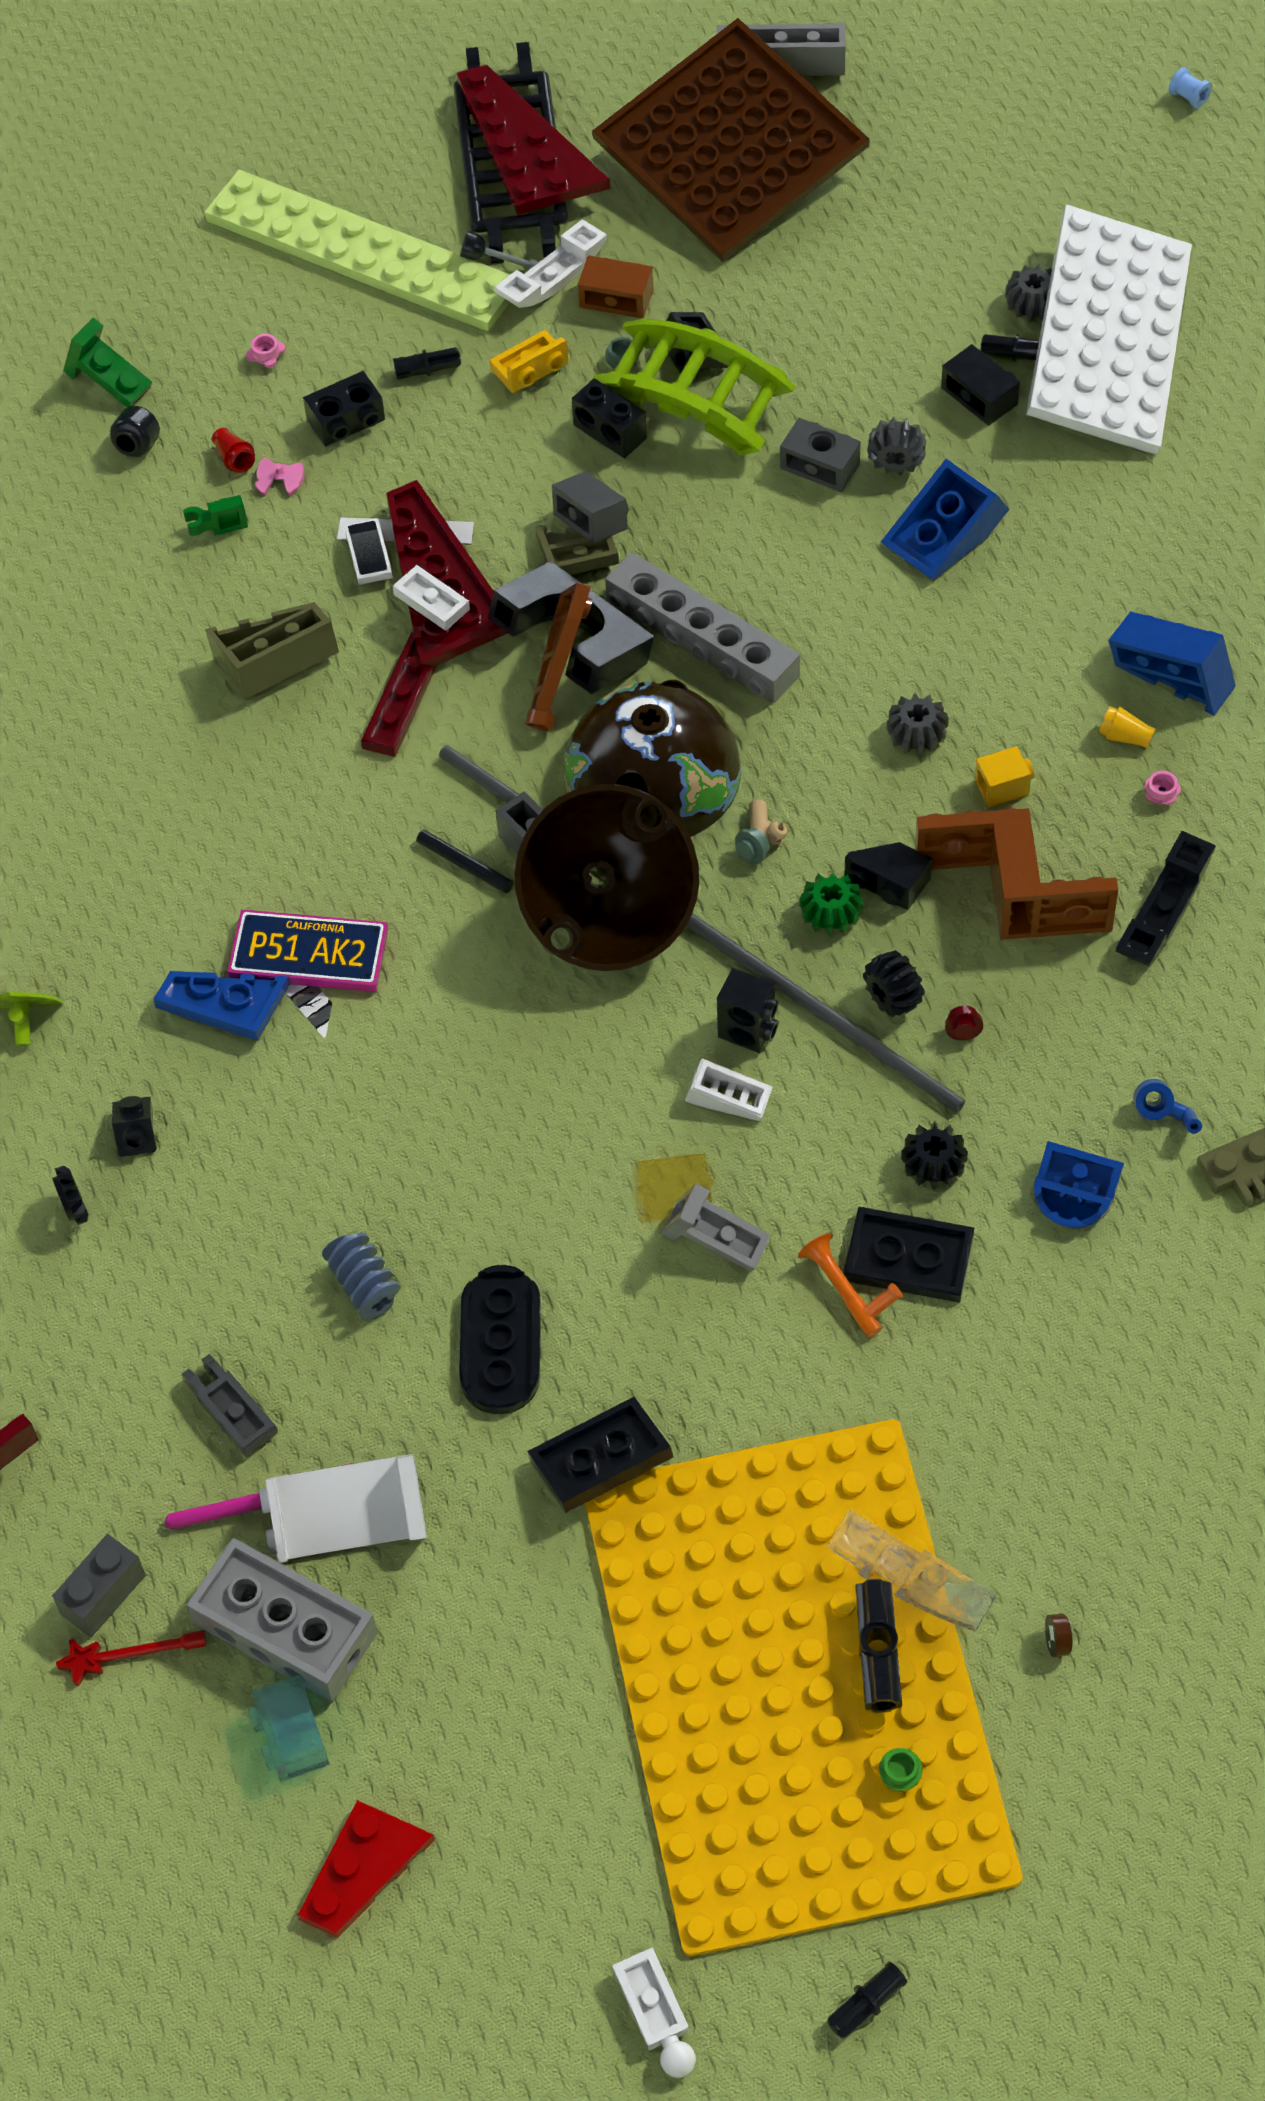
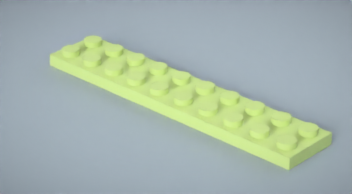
[205,169,510,332]

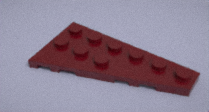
[456,65,610,215]
[386,480,508,672]

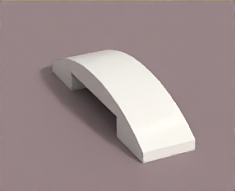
[494,219,607,308]

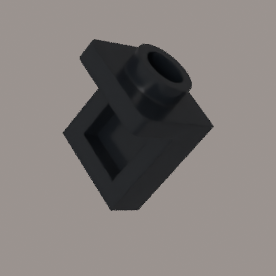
[112,1096,157,1157]

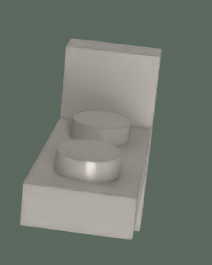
[661,1184,771,1272]

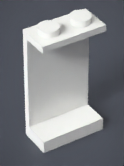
[259,1454,427,1563]

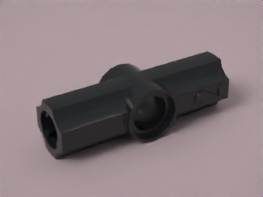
[855,1579,902,1713]

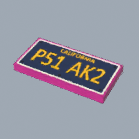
[228,909,389,992]

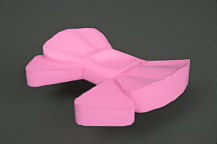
[255,458,305,496]

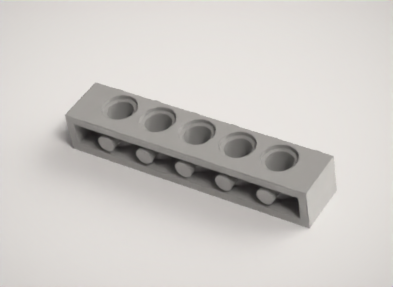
[605,552,800,703]

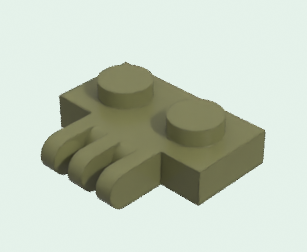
[1196,1128,1265,1206]

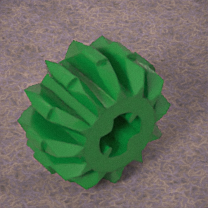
[799,871,863,936]

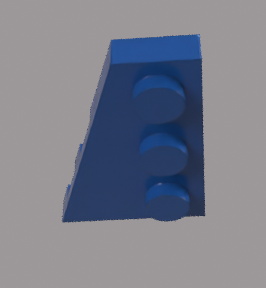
[154,971,290,1041]

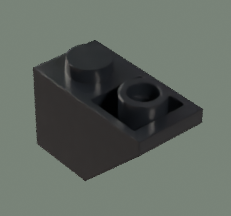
[844,842,932,910]

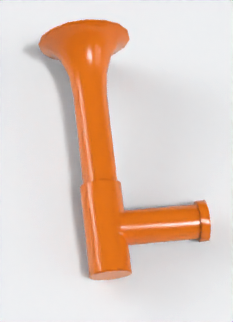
[798,1233,903,1338]

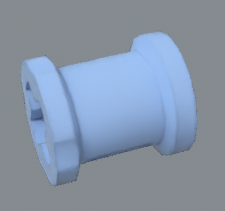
[1168,67,1212,109]

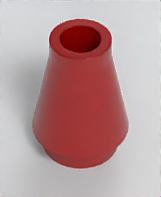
[211,428,255,473]

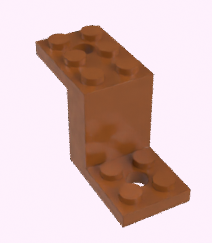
[915,808,1118,940]

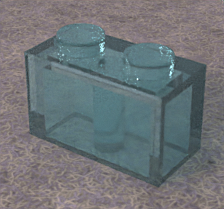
[248,1674,330,1782]

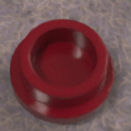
[945,1005,983,1041]

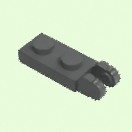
[181,1354,278,1457]

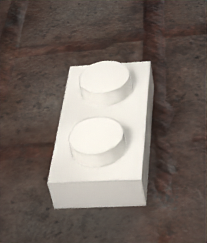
[393,565,470,631]

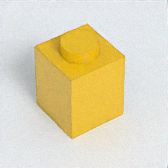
[974,746,1034,808]

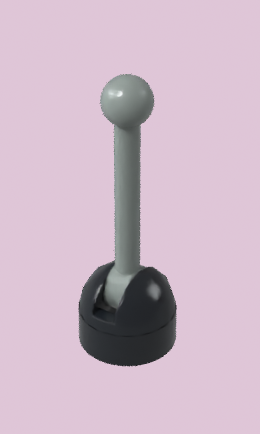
[460,231,539,271]

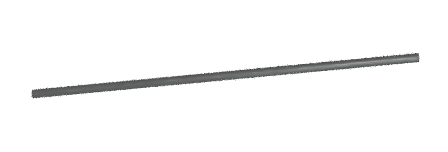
[439,745,966,1113]

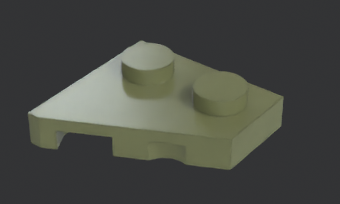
[535,525,619,575]

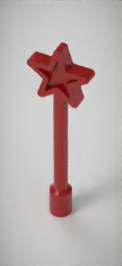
[56,1630,207,1686]

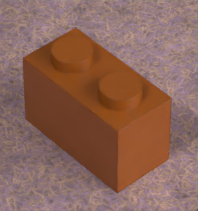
[578,255,654,318]

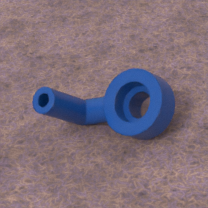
[1133,1079,1202,1134]

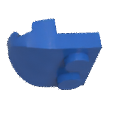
[1034,1141,1124,1228]

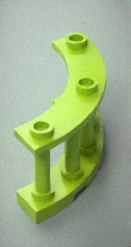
[591,318,796,456]

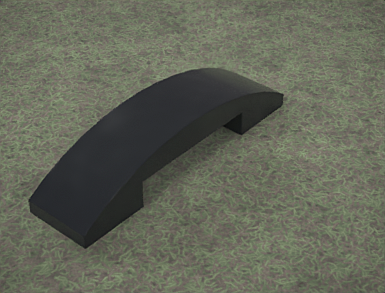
[1115,831,1216,967]

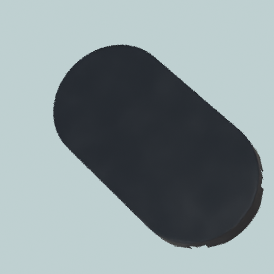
[459,1265,541,1414]

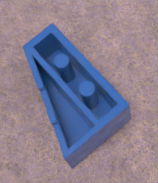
[1108,611,1236,716]

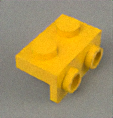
[489,330,568,394]

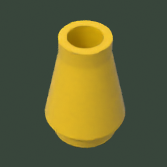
[1098,706,1155,749]

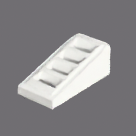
[684,1058,773,1121]

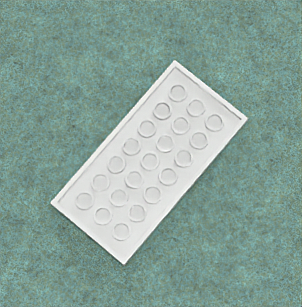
[1026,204,1192,455]

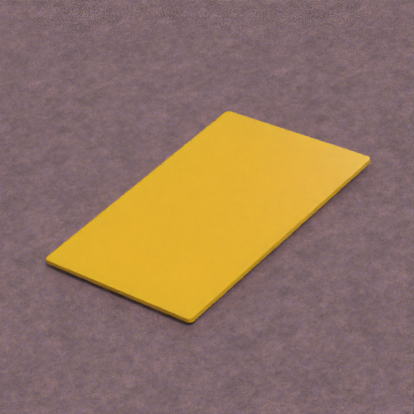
[585,1419,1023,1957]

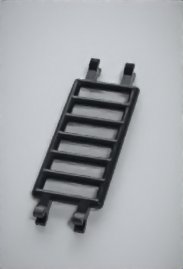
[454,42,568,264]

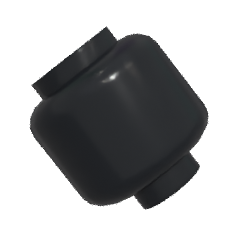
[110,406,160,457]

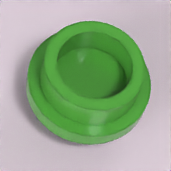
[879,1748,922,1792]

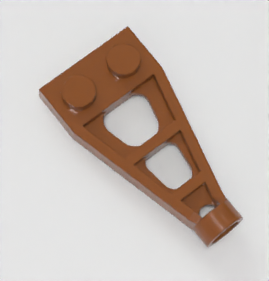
[525,582,592,732]

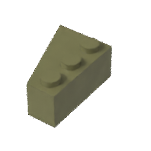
[205,602,339,699]

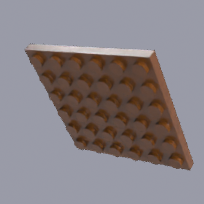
[592,18,870,262]

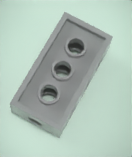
[186,1537,378,1702]

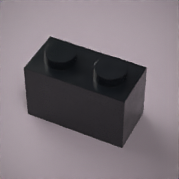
[941,344,1020,426]

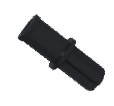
[980,334,1039,362]
[393,347,461,380]
[827,1961,908,2039]

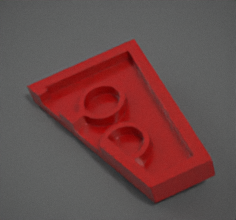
[298,1800,435,1938]

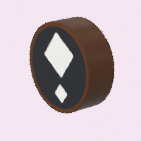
[1045,1613,1073,1657]

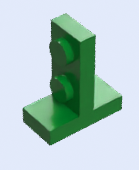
[63,317,152,407]

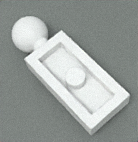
[612,1947,696,2078]

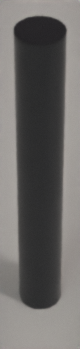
[416,829,514,893]

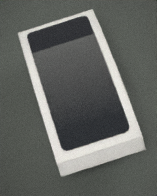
[344,518,393,585]

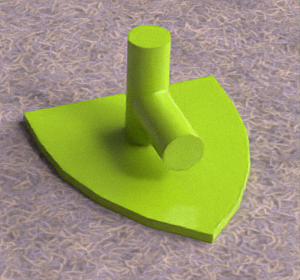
[0,992,63,1046]

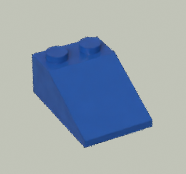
[881,459,1009,581]

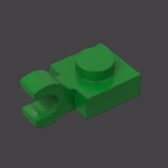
[183,495,248,536]

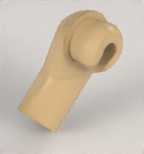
[749,800,788,846]

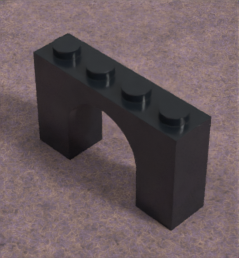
[488,561,655,695]

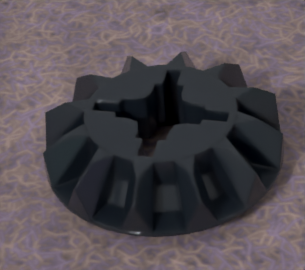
[52,1166,89,1226]

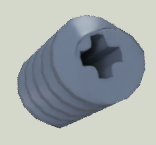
[322,1232,401,1320]

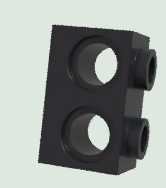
[303,370,385,447]
[571,378,647,459]
[717,968,779,1053]

